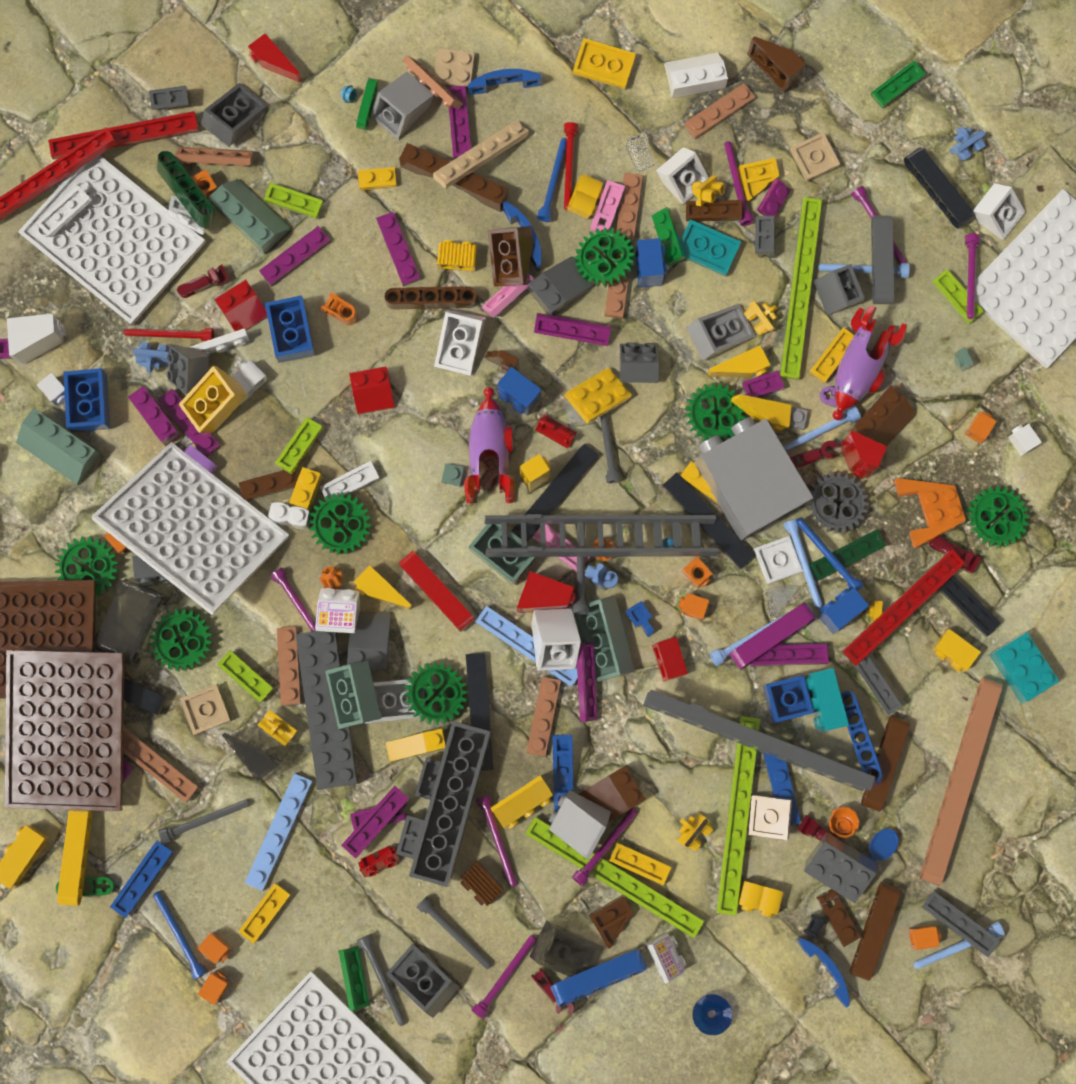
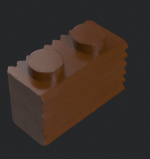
[460,860,505,906]

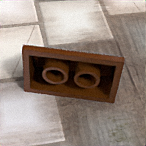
[850,385,916,446]

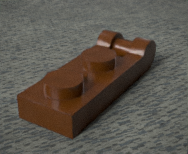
[816,889,861,947]

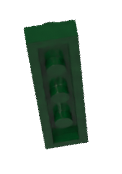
[809,529,886,581]

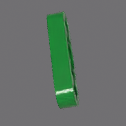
[356,78,379,130]
[56,877,116,896]

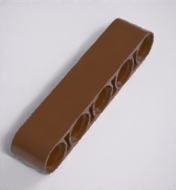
[384,286,477,310]
[861,715,910,812]
[850,881,901,981]

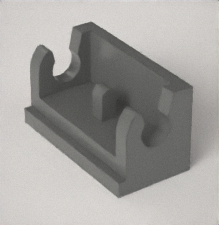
[149,85,191,110]
[755,216,776,258]
[415,757,441,800]
[396,815,425,859]

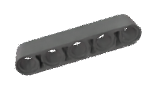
[871,216,894,305]

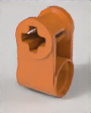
[320,293,358,325]

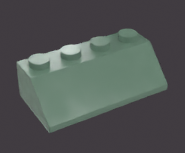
[208,179,291,254]
[16,408,100,485]
[574,597,635,682]

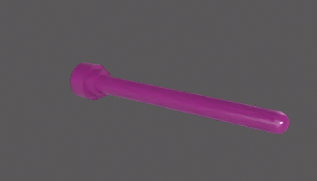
[724,141,754,226]
[851,186,906,264]
[965,233,980,319]
[270,567,316,631]
[476,794,517,887]
[572,808,637,887]
[472,935,536,1020]

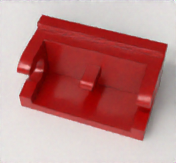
[652,637,688,682]

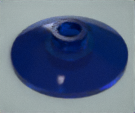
[692,994,732,1035]

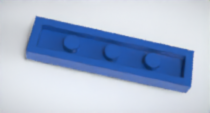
[763,753,801,825]
[110,840,174,918]

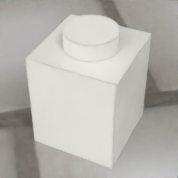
[37,373,65,406]
[1008,424,1042,456]

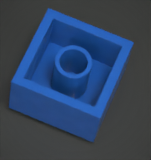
[635,238,667,288]
[497,367,542,416]
[818,588,869,634]
[763,675,814,724]

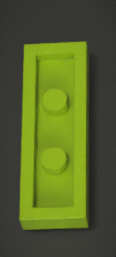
[264,183,323,219]
[932,269,984,324]
[275,417,323,475]
[217,650,274,703]

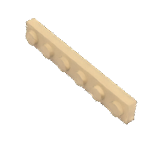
[433,120,529,189]

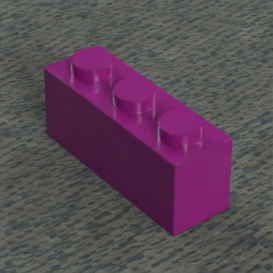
[128,386,181,446]

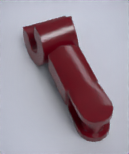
[177,264,229,298]
[789,441,838,469]
[929,536,982,574]
[797,815,849,845]
[531,967,575,1016]

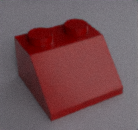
[214,279,267,331]
[349,366,395,415]

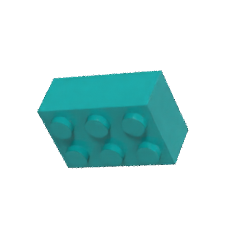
[989,632,1060,703]
[804,668,849,733]

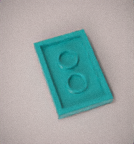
[680,219,741,277]

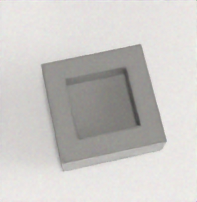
[789,407,808,430]

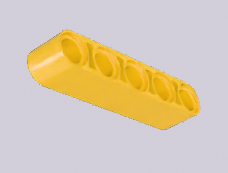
[57,810,92,906]

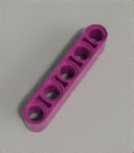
[729,602,817,670]

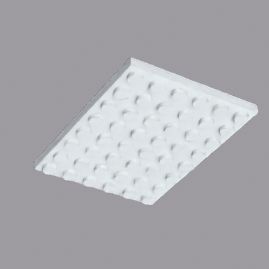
[18,155,206,326]
[966,189,1076,369]
[92,442,289,615]
[226,971,426,1084]

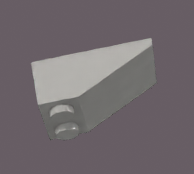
[686,304,756,361]

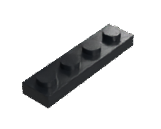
[938,575,1001,637]

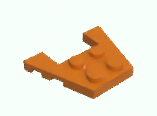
[894,478,966,549]

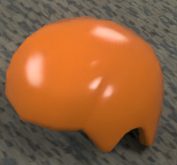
[829,806,859,839]

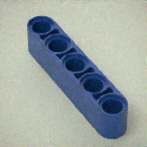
[841,691,884,785]
[551,949,648,1007]

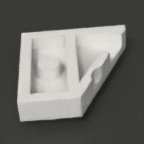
[168,196,204,234]

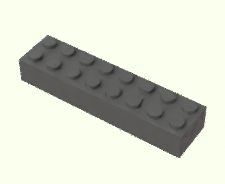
[296,631,359,790]
[409,721,492,887]

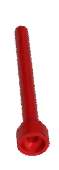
[564,122,579,211]
[123,328,215,342]

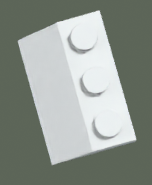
[664,53,728,98]

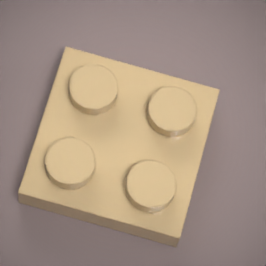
[435,49,475,90]
[790,132,840,182]
[180,684,231,735]
[749,795,792,840]

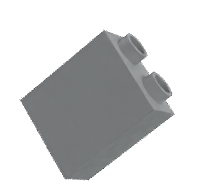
[694,417,813,541]

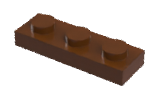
[686,200,742,221]
[238,470,298,501]

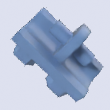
[949,127,986,161]
[133,342,169,373]
[585,563,619,591]

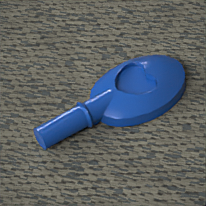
[869,829,899,862]

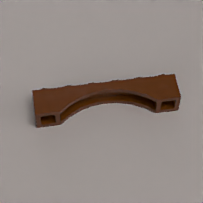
[399,143,508,212]

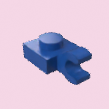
[625,601,655,637]

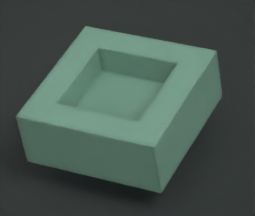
[954,347,974,371]
[441,463,464,487]

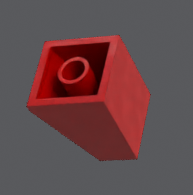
[517,571,576,614]

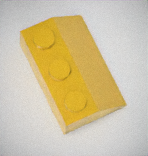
[179,366,248,433]
[491,775,553,829]

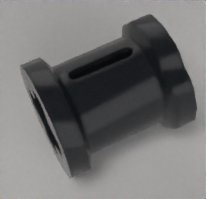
[803,914,827,940]

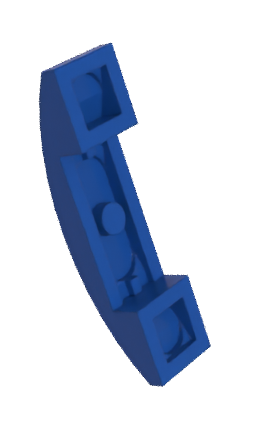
[468,69,542,95]
[502,201,541,272]
[553,734,573,812]
[796,937,850,1008]

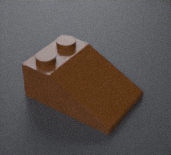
[747,36,806,93]
[488,226,533,287]
[578,766,646,822]

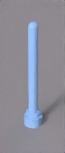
[818,263,909,278]
[783,406,861,452]
[783,519,822,608]
[709,613,787,666]
[914,921,1005,969]

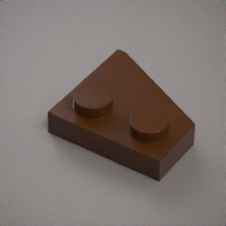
[484,350,519,373]
[589,895,633,949]

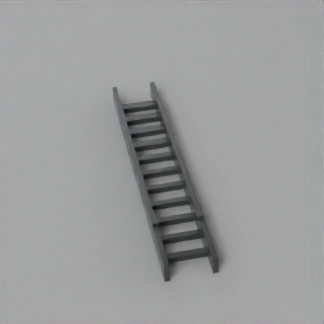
[484,514,719,557]
[643,690,875,792]

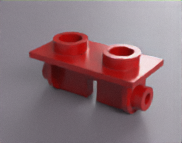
[535,414,577,449]
[358,846,401,878]

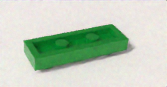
[870,61,926,108]
[651,207,686,266]
[338,946,370,1011]

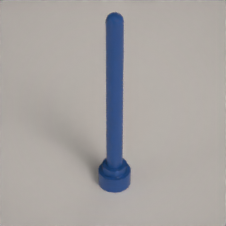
[537,138,567,222]
[797,518,865,591]
[153,892,208,980]

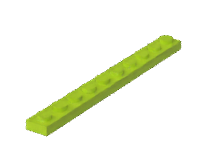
[780,197,822,380]
[716,716,760,916]
[525,817,704,938]

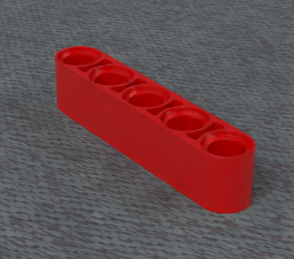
[398,550,475,632]

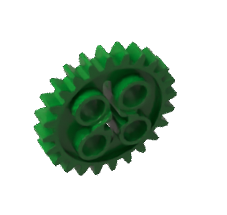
[574,227,636,288]
[684,382,746,442]
[966,486,1030,548]
[309,492,371,555]
[55,536,119,596]
[149,609,213,672]
[403,662,467,726]

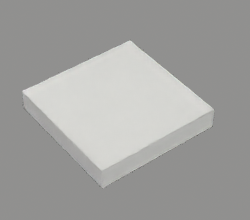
[753,536,803,585]

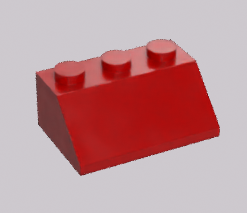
[840,430,887,479]

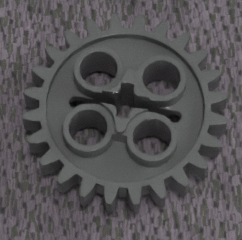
[806,472,869,534]

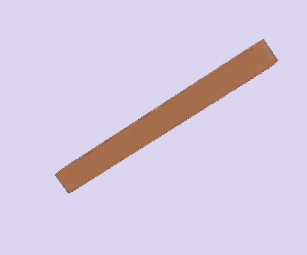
[920,677,1002,886]

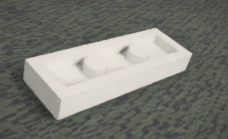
[36,186,92,238]
[190,328,250,356]
[320,461,380,499]

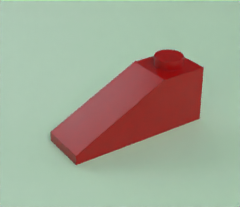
[248,33,302,83]

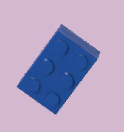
[265,295,315,363]
[63,368,110,432]

